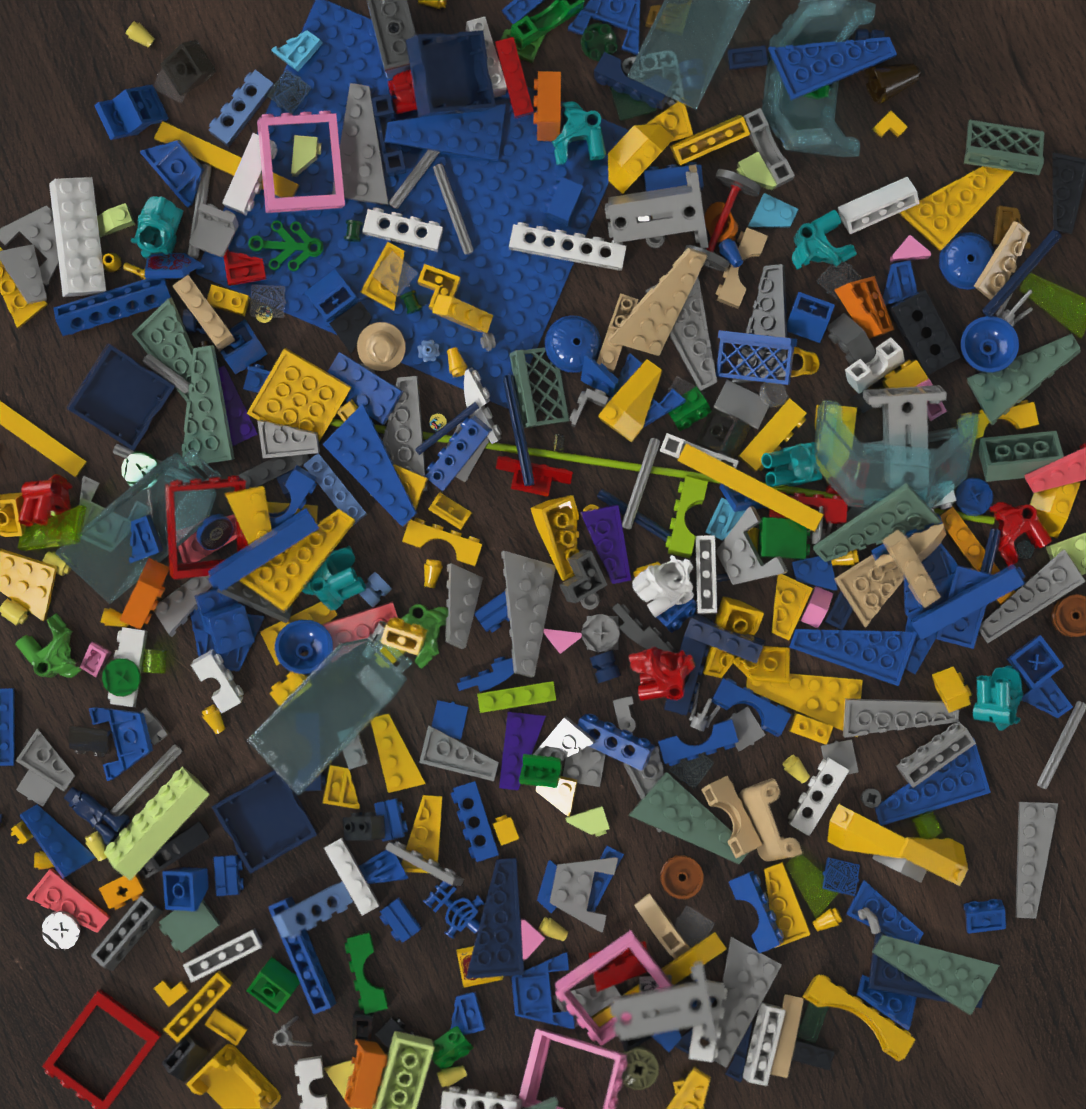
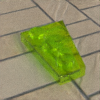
[785,854,839,918]

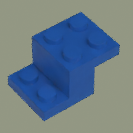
[94,84,169,140]
[194,587,254,655]

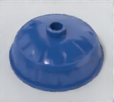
[939,232,995,290]
[545,315,601,373]
[961,316,1019,373]
[275,620,333,674]

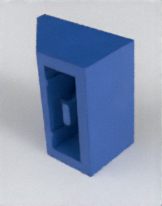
[304,269,358,323]
[787,292,835,343]

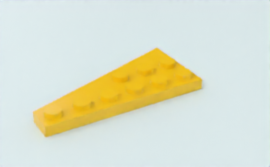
[899,166,1014,251]
[239,509,355,612]

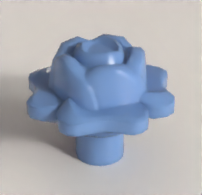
[417,340,440,362]

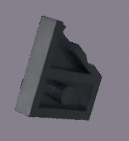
[329,301,372,354]

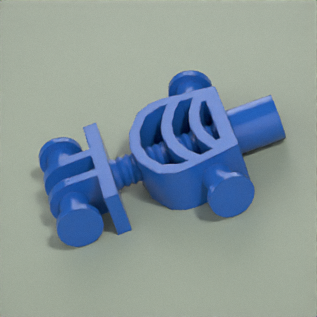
[423,881,485,939]

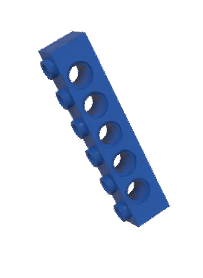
[54,278,171,336]
[268,896,337,1014]

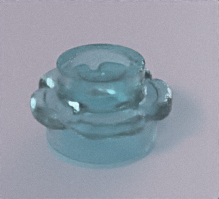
[1016,540,1035,559]

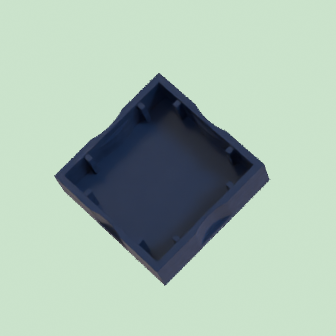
[406,30,496,117]
[66,343,175,451]
[212,767,319,874]

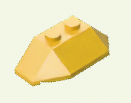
[608,125,675,194]
[1029,481,1081,538]

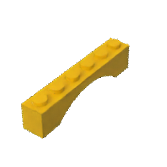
[802,974,915,1061]

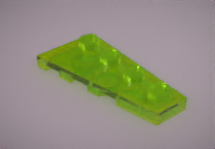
[1019,273,1086,339]
[17,505,87,551]

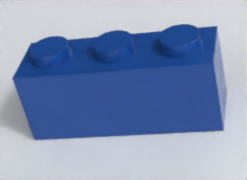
[643,162,704,191]

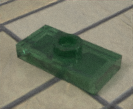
[797,1002,829,1044]

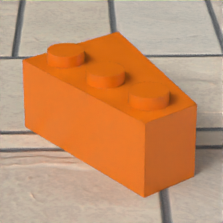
[533,71,561,141]
[835,276,894,339]
[120,558,169,630]
[345,1039,387,1109]

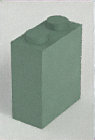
[159,900,221,953]

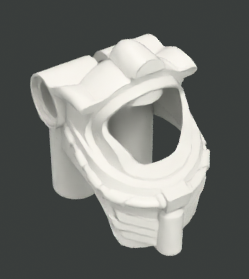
[632,555,694,617]

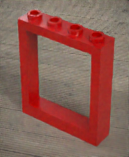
[165,475,248,579]
[42,989,162,1109]

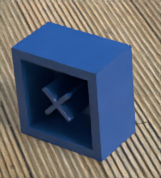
[545,177,583,227]
[1006,635,1064,689]

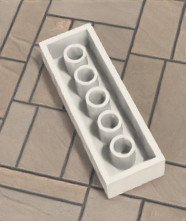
[49,177,106,297]

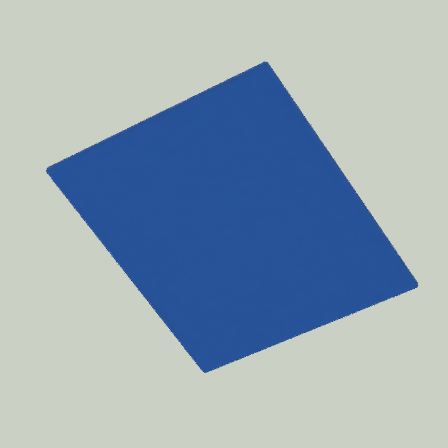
[196,0,629,409]

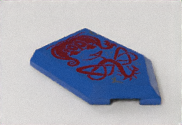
[145,253,204,279]

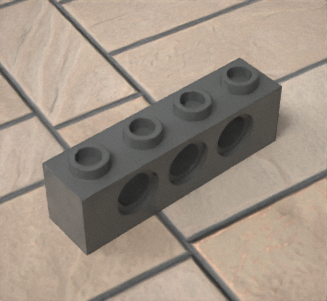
[91,896,163,971]

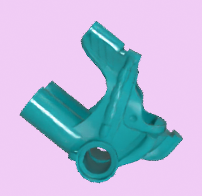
[552,101,606,165]
[131,196,184,259]
[792,210,857,270]
[761,442,829,487]
[302,546,366,610]
[973,666,1023,731]

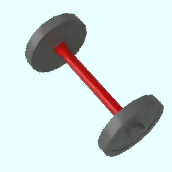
[683,169,762,272]

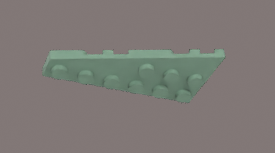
[132,297,193,402]
[967,334,1081,426]
[179,345,235,468]
[813,483,941,562]
[628,772,748,864]
[872,935,999,1015]

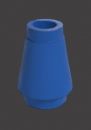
[718,238,743,268]

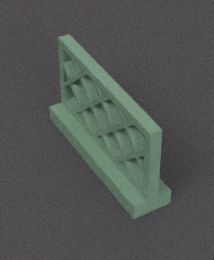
[964,120,1044,175]
[509,347,569,428]

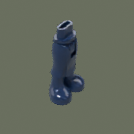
[64,787,131,846]

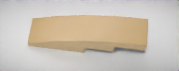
[770,994,804,1078]

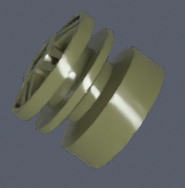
[621,1045,659,1090]

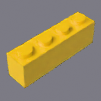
[670,115,750,165]
[738,398,807,472]
[163,970,233,1043]

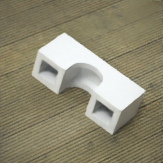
[845,337,905,394]
[191,649,244,714]
[295,1056,329,1109]

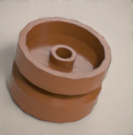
[1051,594,1086,637]
[660,855,703,899]

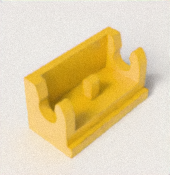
[428,493,472,530]

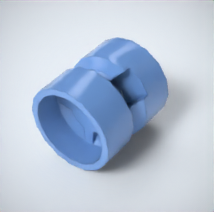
[359,572,392,607]

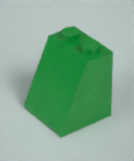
[758,517,810,559]

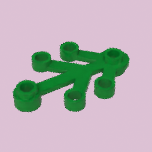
[248,220,324,272]

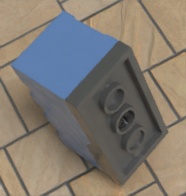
[367,0,416,79]

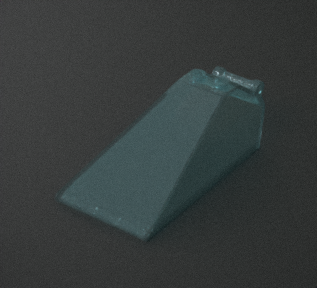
[627,0,750,110]
[55,448,221,604]
[247,638,412,795]

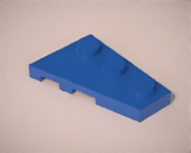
[857,975,917,1030]

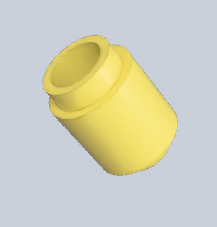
[42,551,73,576]
[0,599,29,626]

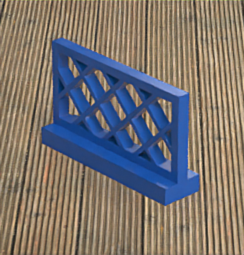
[716,330,797,385]

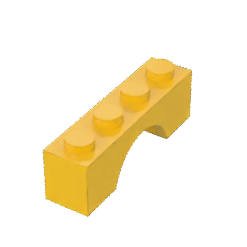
[956,400,1039,442]
[402,518,483,566]

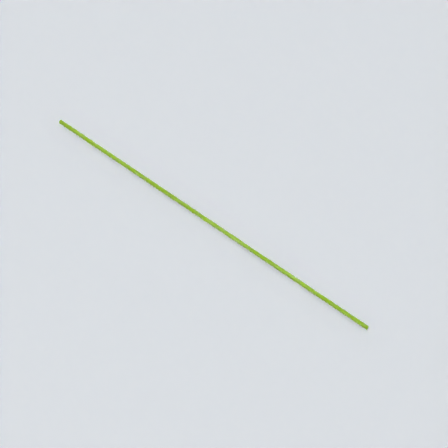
[330,418,995,525]

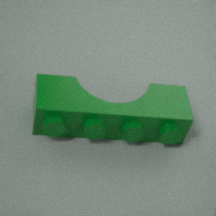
[510,0,585,49]
[344,931,389,1014]

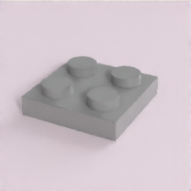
[563,746,605,787]

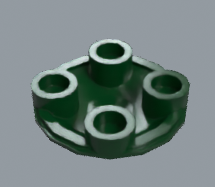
[580,23,617,61]

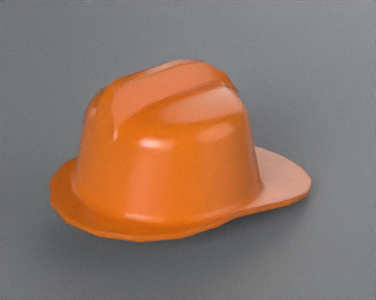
[704,202,738,242]

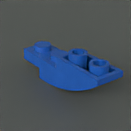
[457,656,514,692]

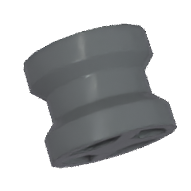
[861,788,882,808]

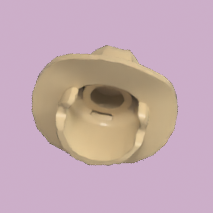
[357,322,405,371]

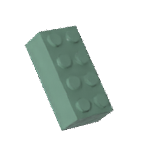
[979,431,1064,482]

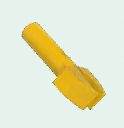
[123,262,146,280]

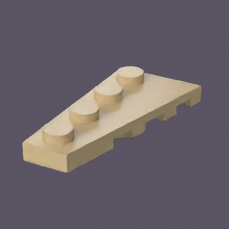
[974,221,1030,306]

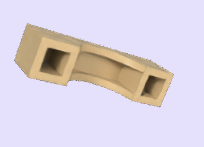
[716,228,768,309]
[173,275,235,352]
[882,530,941,608]
[701,776,762,858]

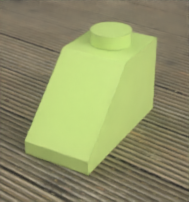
[291,135,322,177]
[736,152,777,190]
[97,203,135,237]
[566,806,610,837]

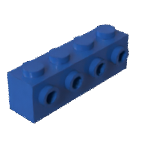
[425,415,492,491]

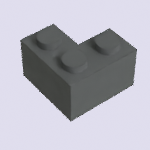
[827,313,876,365]
[559,550,607,603]

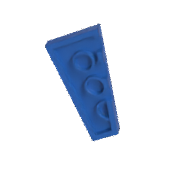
[20,804,96,879]
[846,880,924,944]

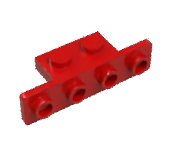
[496,456,573,497]

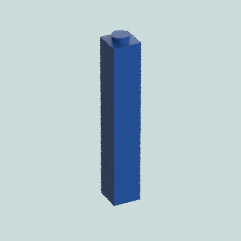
[208,508,319,591]
[911,564,1025,640]

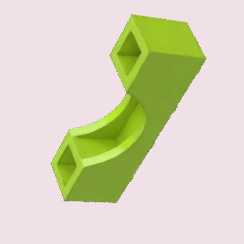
[665,476,708,559]
[477,681,556,713]

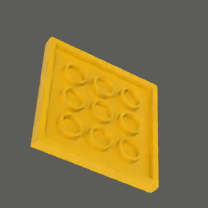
[247,348,351,442]

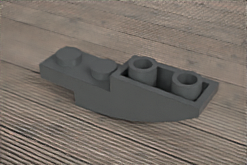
[612,603,675,653]

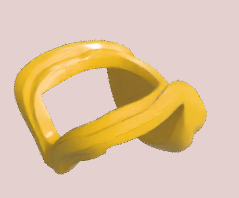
[791,347,820,377]

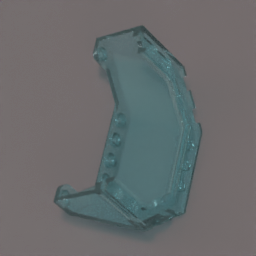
[762,0,876,157]
[814,400,979,508]

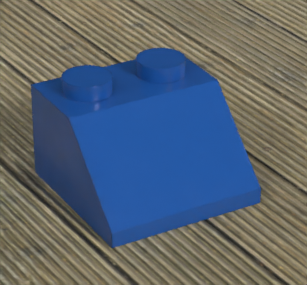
[220,319,267,374]
[162,867,209,911]

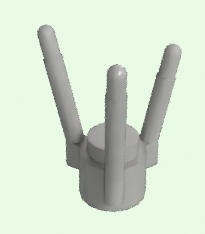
[996,290,1033,327]
[809,506,833,544]
[689,682,721,732]
[272,1016,313,1046]

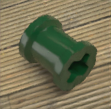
[344,220,363,242]
[400,290,423,315]

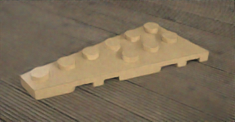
[607,248,707,356]
[834,555,904,627]

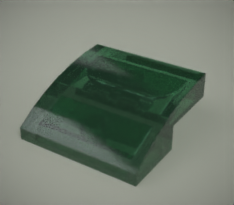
[609,76,657,121]

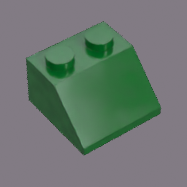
[246,957,300,1014]

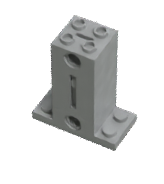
[605,165,708,248]
[863,385,946,489]
[610,960,718,1043]

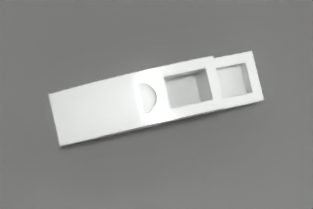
[464,367,502,444]

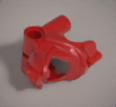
[388,69,417,114]
[18,474,73,540]
[989,502,1052,567]
[629,647,695,701]

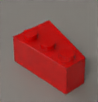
[589,941,648,992]

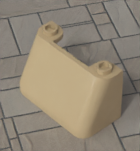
[738,778,803,861]

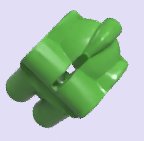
[401,604,448,669]
[15,613,82,678]

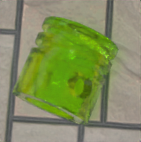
[142,649,167,674]
[912,810,943,839]

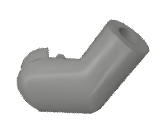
[858,907,881,934]

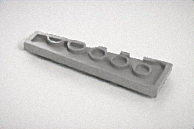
[979,549,1086,644]
[843,698,959,737]
[1016,802,1058,918]

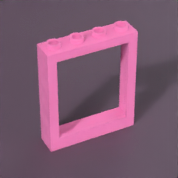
[257,111,345,213]
[555,930,673,1046]
[518,1029,628,1109]

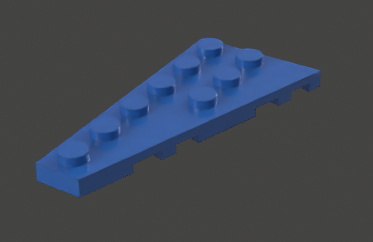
[322,404,417,527]
[789,629,917,686]
[874,737,991,826]

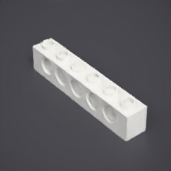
[509,222,626,271]

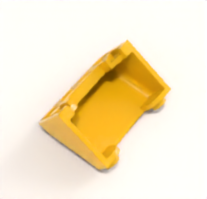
[186,1044,281,1109]

